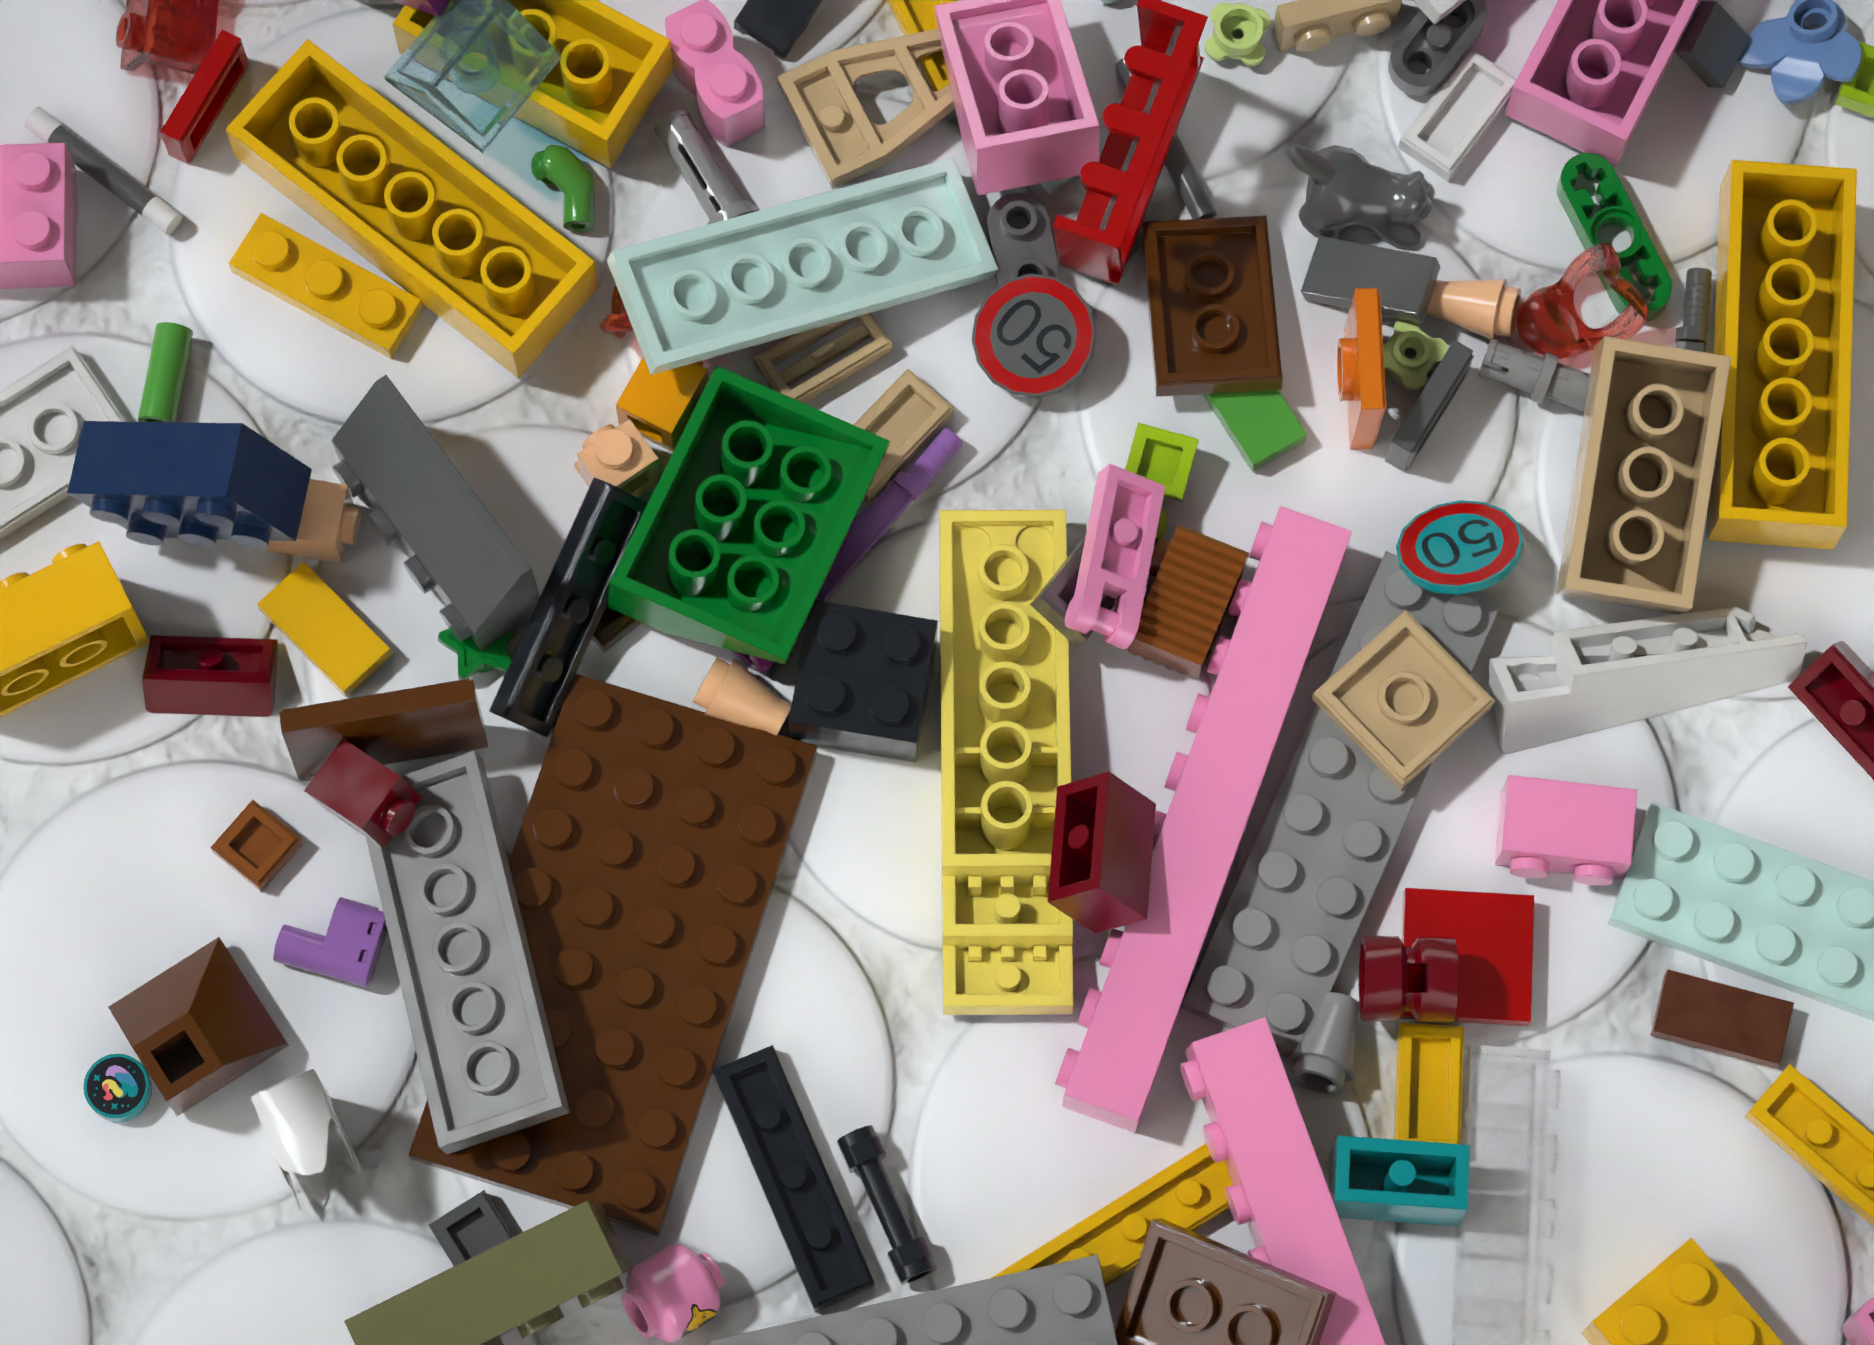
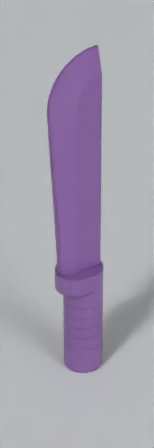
[816,428,963,602]

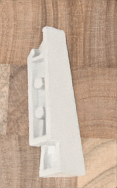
[1489,606,1807,754]

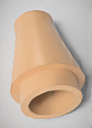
[1426,279,1521,339]
[693,657,792,736]

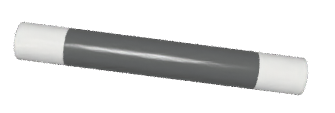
[24,107,182,235]

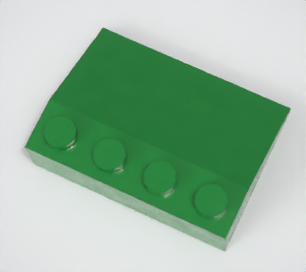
[608,365,890,664]

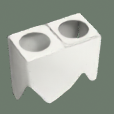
[251,1069,362,1212]

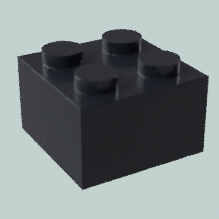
[788,600,938,763]

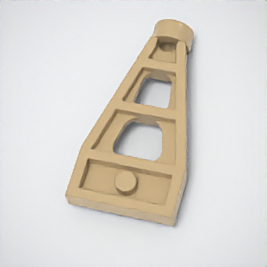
[777,29,955,189]

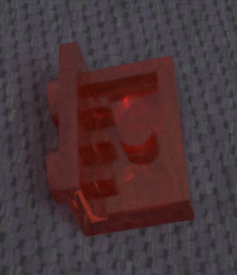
[116,0,219,75]

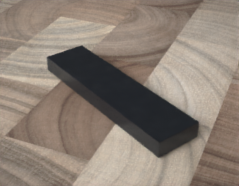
[489,477,648,737]
[713,1045,875,1312]

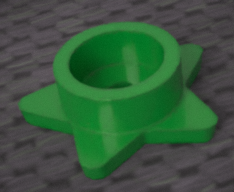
[438,628,518,680]

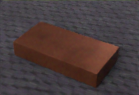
[1650,969,1794,1068]

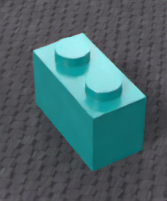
[1329,1136,1470,1226]

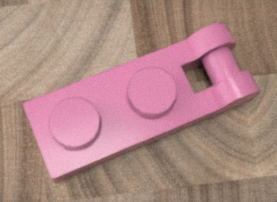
[1064,464,1165,650]

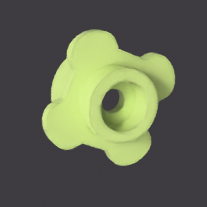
[1205,3,1271,66]
[1383,319,1448,390]

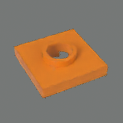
[1337,288,1386,449]

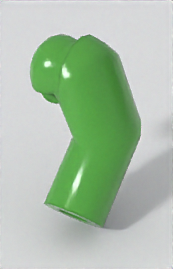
[530,145,595,232]

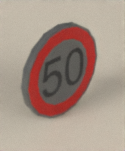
[972,273,1097,398]

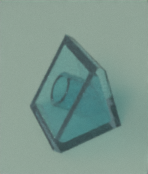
[384,0,561,153]

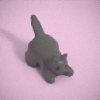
[1287,145,1433,249]

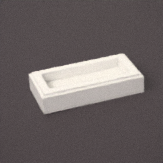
[1398,48,1517,182]

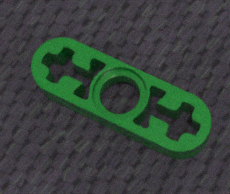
[1557,153,1672,323]

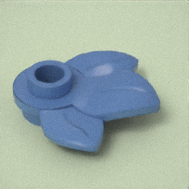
[1738,0,1862,105]

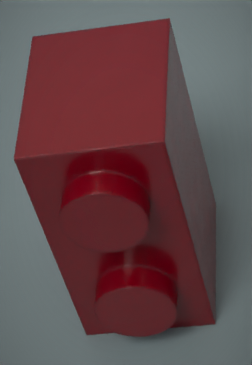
[1047,771,1156,934]

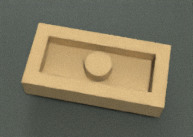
[1273,0,1402,52]

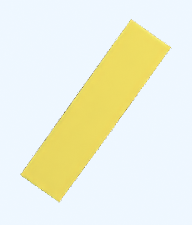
[939,510,1074,1015]

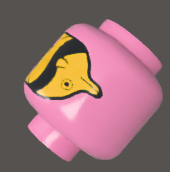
[621,1244,724,1343]

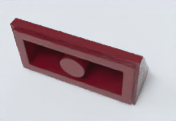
[142,635,278,717]
[1788,641,1874,780]

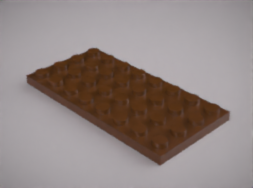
[408,673,818,1237]

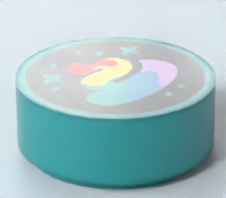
[83,1054,152,1122]

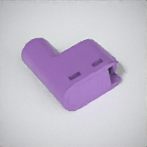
[273,897,388,987]

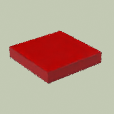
[1400,888,1534,1026]

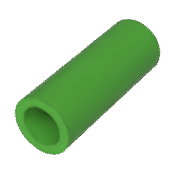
[138,322,193,422]

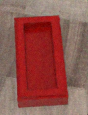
[160,29,249,164]

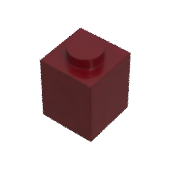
[304,738,422,849]

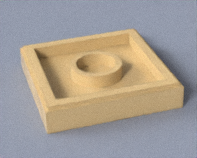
[1312,610,1495,791]

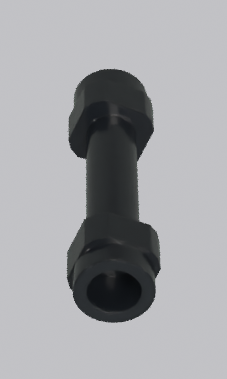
[837,1125,937,1285]

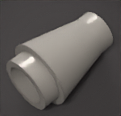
[1290,992,1359,1094]

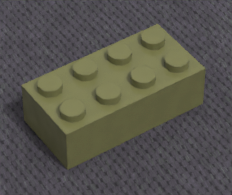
[344,1197,632,1345]

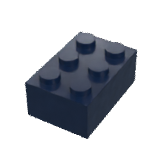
[67,421,312,548]

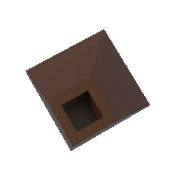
[108,937,289,1116]

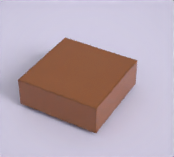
[210,799,304,892]

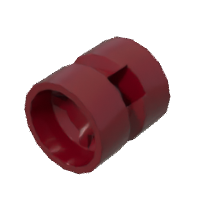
[1358,936,1458,1022]

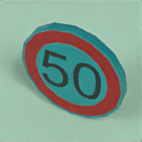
[1396,500,1524,595]

